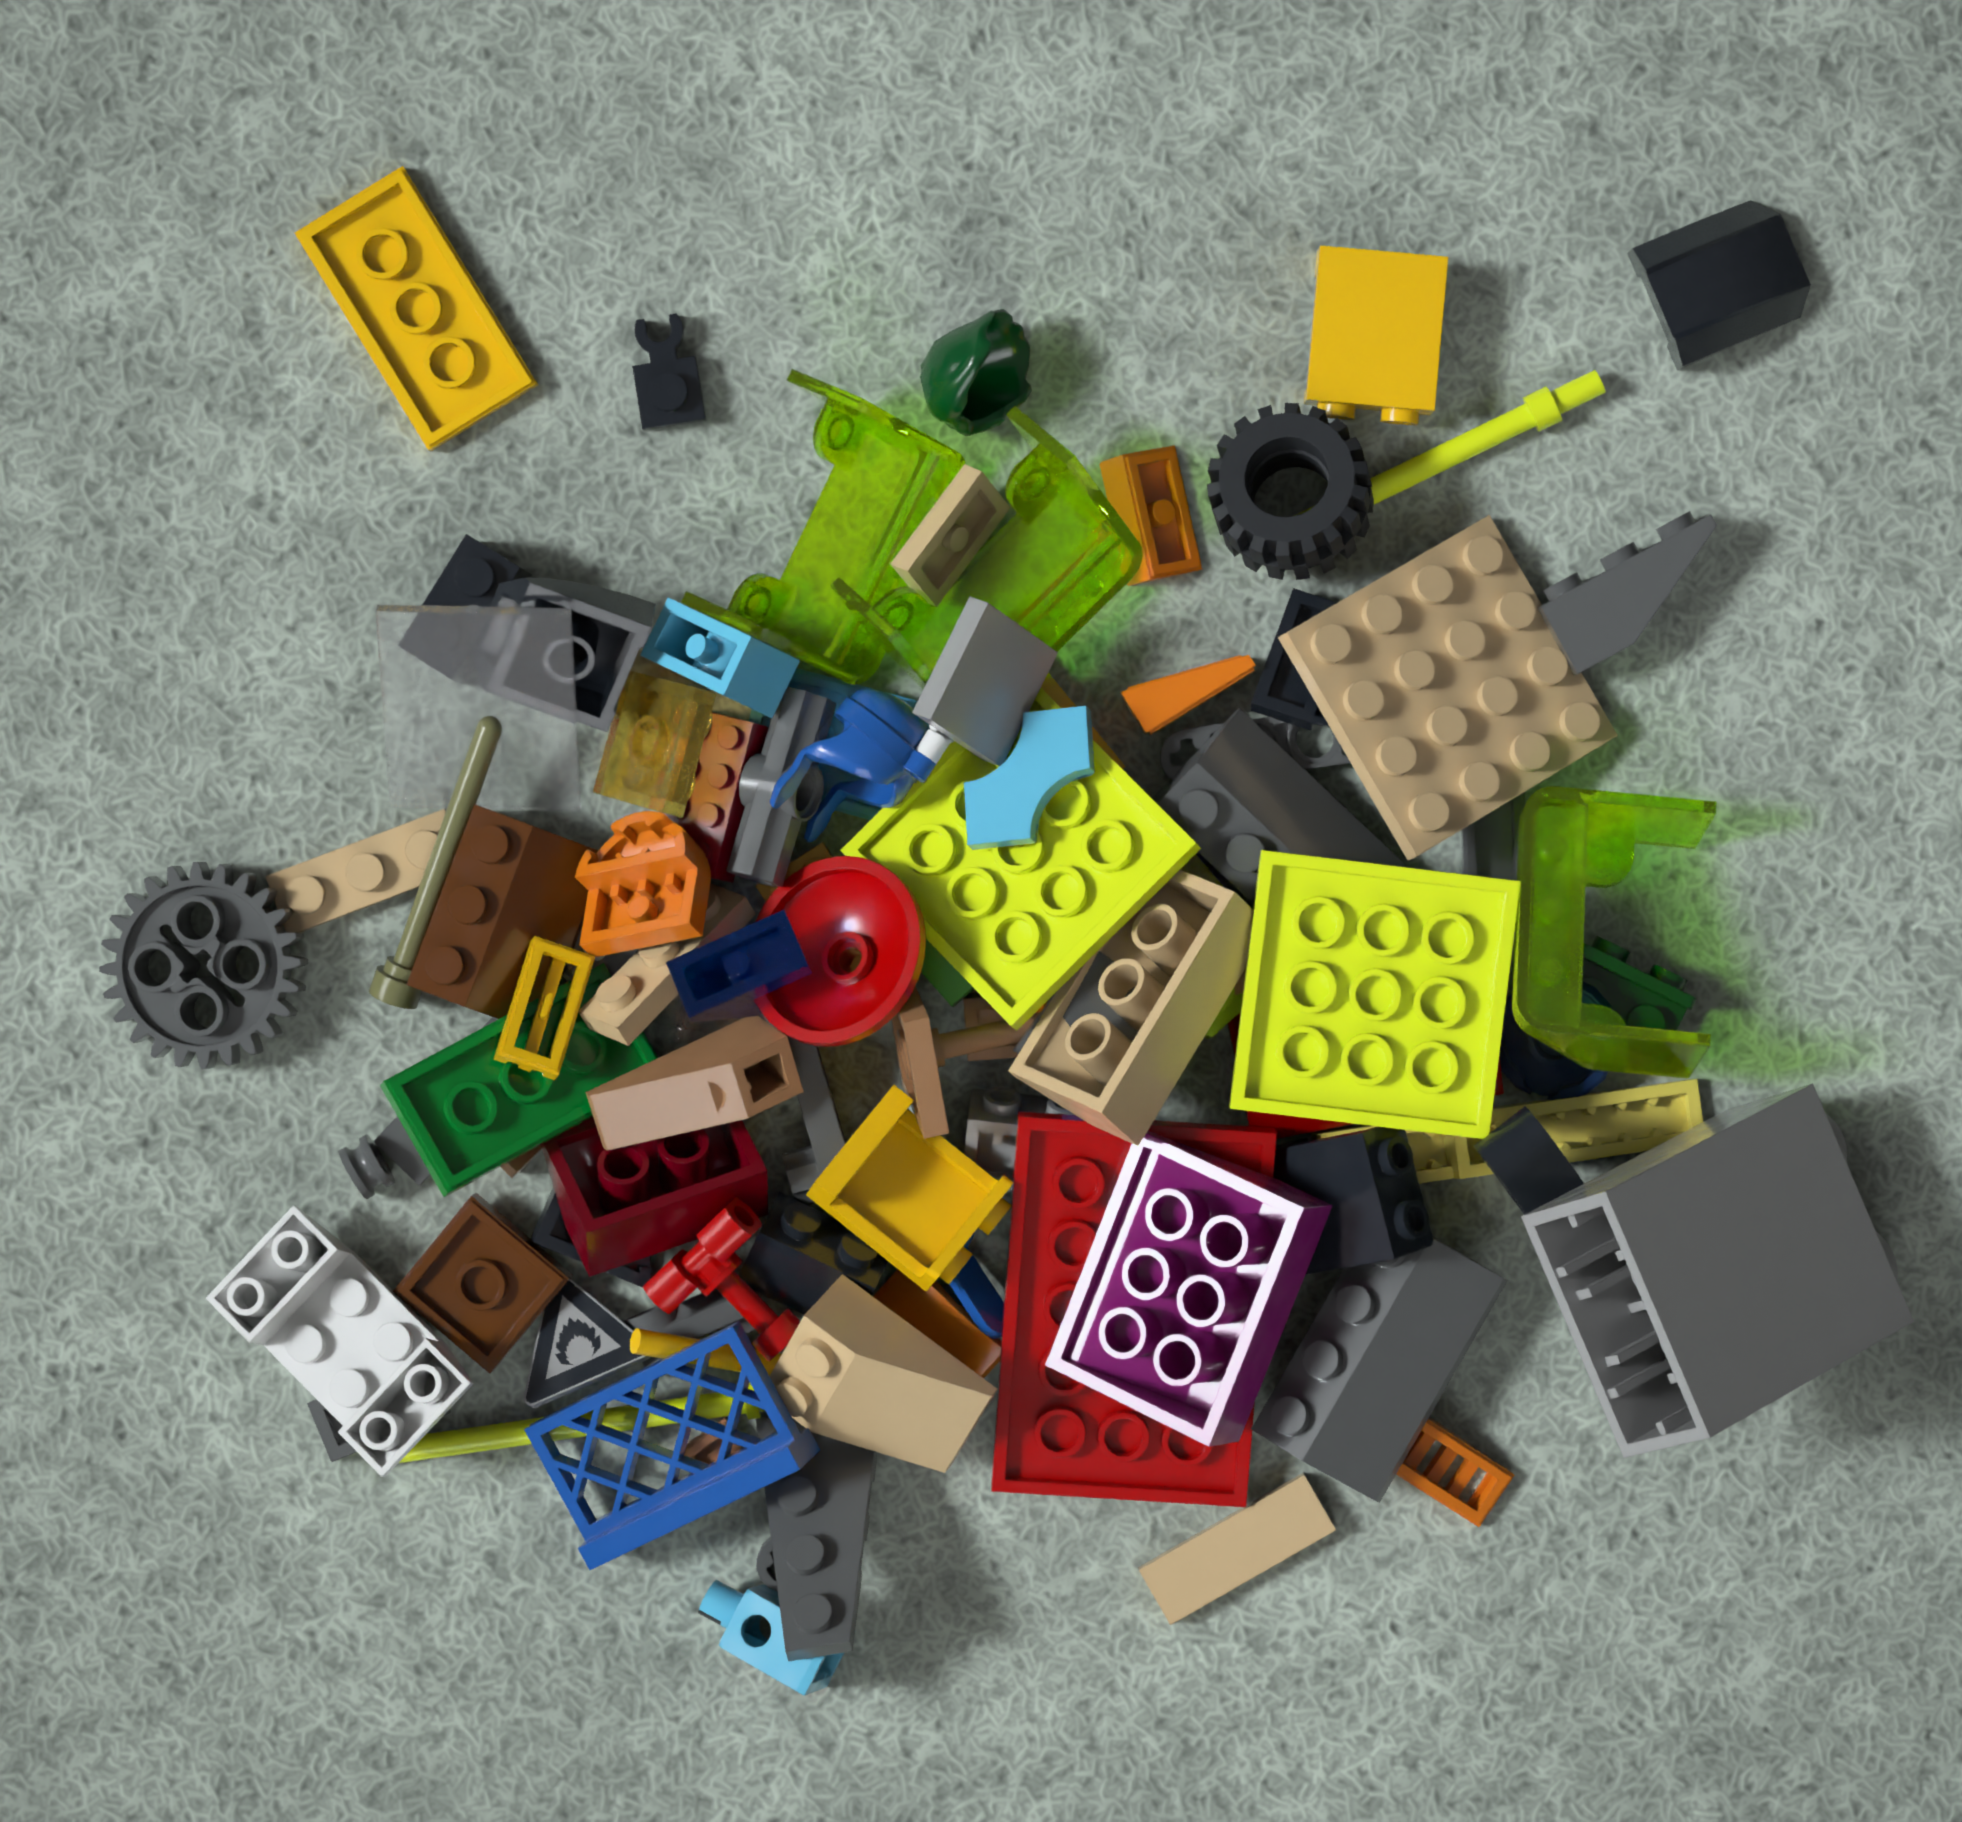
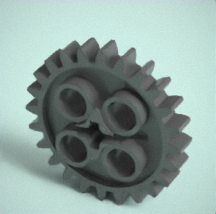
[99,862,308,1069]

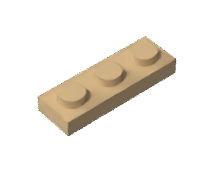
[265,809,446,932]
[578,883,756,1046]

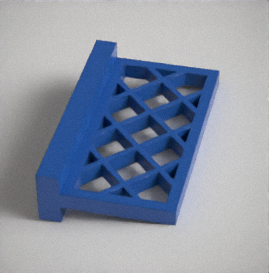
[524,1321,820,1570]

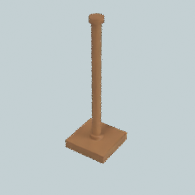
[891,968,1246,1139]

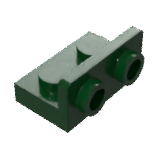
[1560,936,1697,1066]

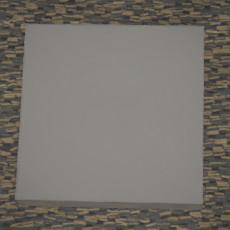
[912,596,1058,767]

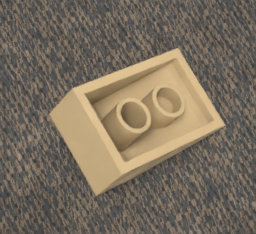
[770,1274,998,1473]

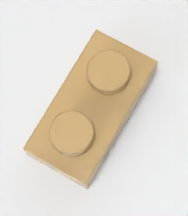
[890,464,1010,607]

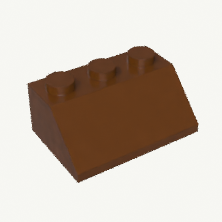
[406,804,598,1019]

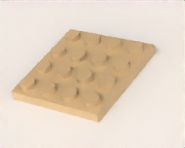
[1278,515,1618,861]

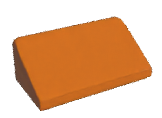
[1100,445,1203,586]

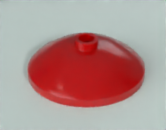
[747,856,926,1047]

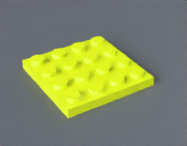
[840,688,1201,1031]
[1229,850,1521,1139]

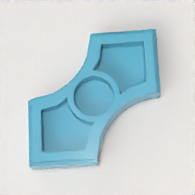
[964,705,1095,850]

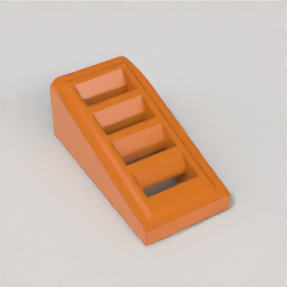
[1120,655,1256,736]
[1396,1417,1515,1527]

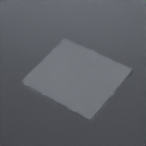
[375,604,581,811]

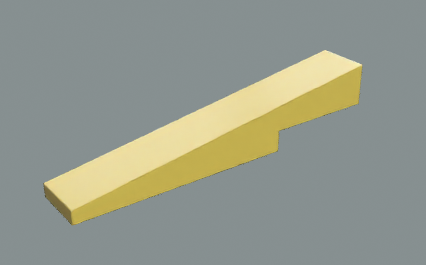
[1311,1079,1703,1184]

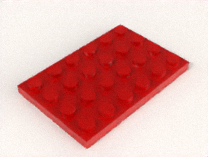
[991,1111,1277,1507]

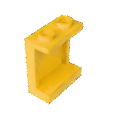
[1304,245,1448,425]
[806,1085,1014,1292]

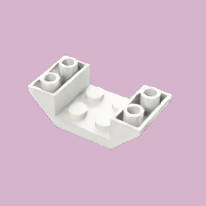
[206,1205,474,1477]

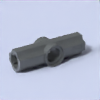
[726,687,837,888]

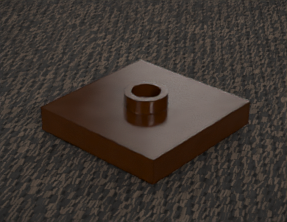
[393,1193,573,1374]

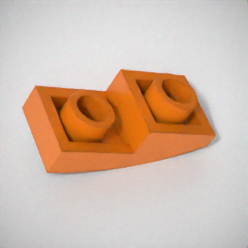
[873,1269,1001,1378]

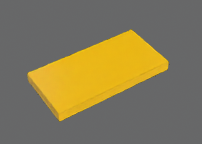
[295,166,538,452]

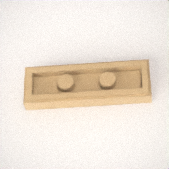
[1138,1473,1336,1625]

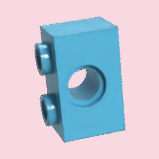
[641,598,800,718]

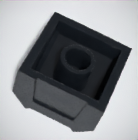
[1627,200,1811,370]
[474,577,656,732]

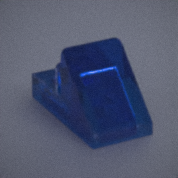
[666,910,812,1022]

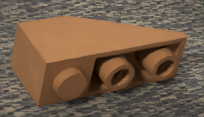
[586,1013,804,1151]

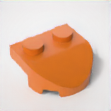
[575,811,711,957]

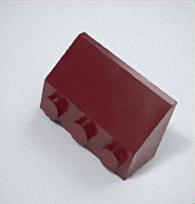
[541,1117,768,1277]

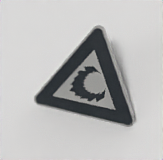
[524,1278,650,1408]

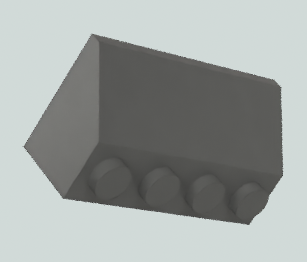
[1152,707,1408,904]
[1251,1236,1508,1503]

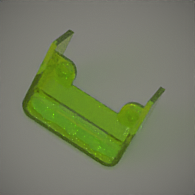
[681,369,966,685]
[830,406,1143,689]
[1512,786,1717,1079]

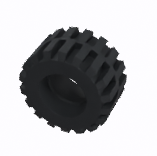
[1207,403,1374,580]

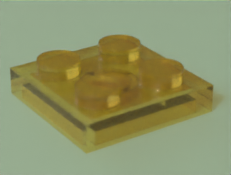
[593,671,717,818]

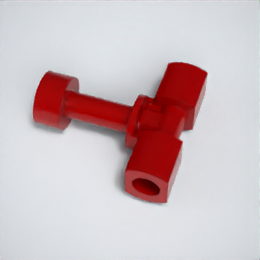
[643,1197,800,1362]

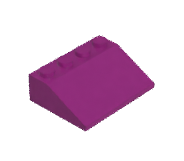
[1045,1131,1333,1447]

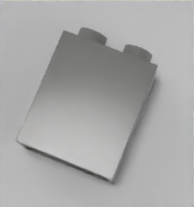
[1521,1083,1914,1458]

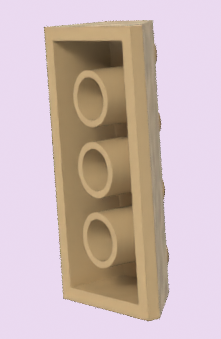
[1008,870,1254,1146]

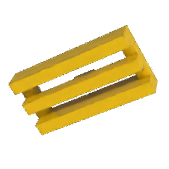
[493,936,595,1080]

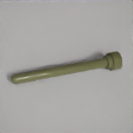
[369,716,502,1009]

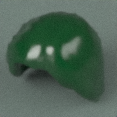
[920,309,1032,436]

